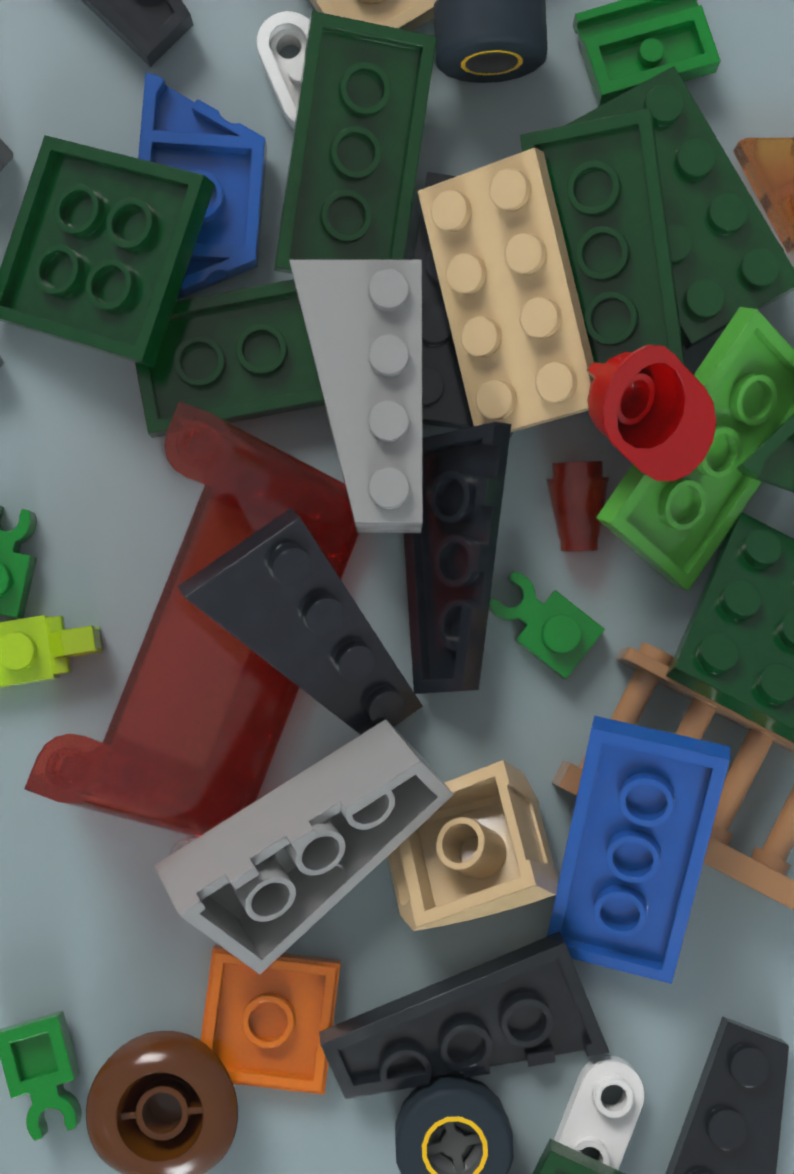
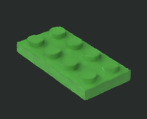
[596,307,794,591]

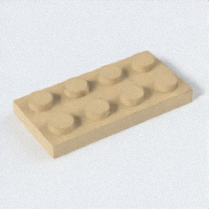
[418,148,594,433]

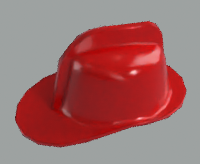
[587,345,717,481]

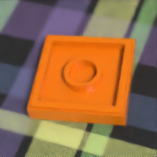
[201,944,341,1095]

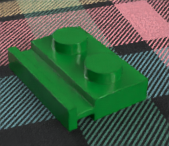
[573,0,721,106]

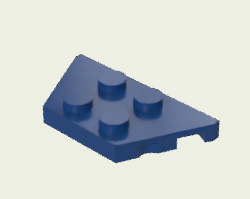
[138,73,267,300]

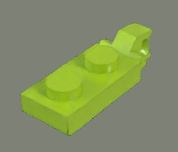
[0,615,103,688]

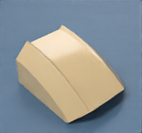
[387,760,559,931]

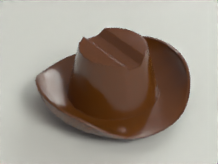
[86,1031,238,1174]

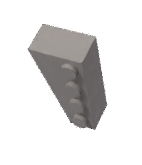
[289,259,423,533]
[154,719,454,974]

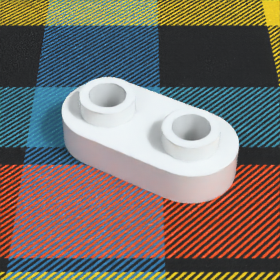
[257,11,310,129]
[554,1055,644,1170]

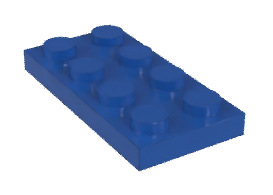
[547,716,731,984]

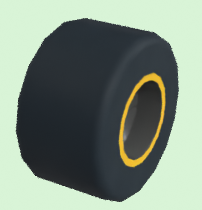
[434,0,548,83]
[395,1074,514,1174]

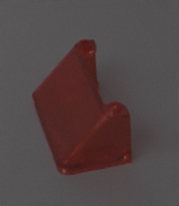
[24,401,360,838]

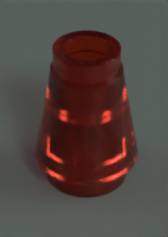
[546,461,609,552]

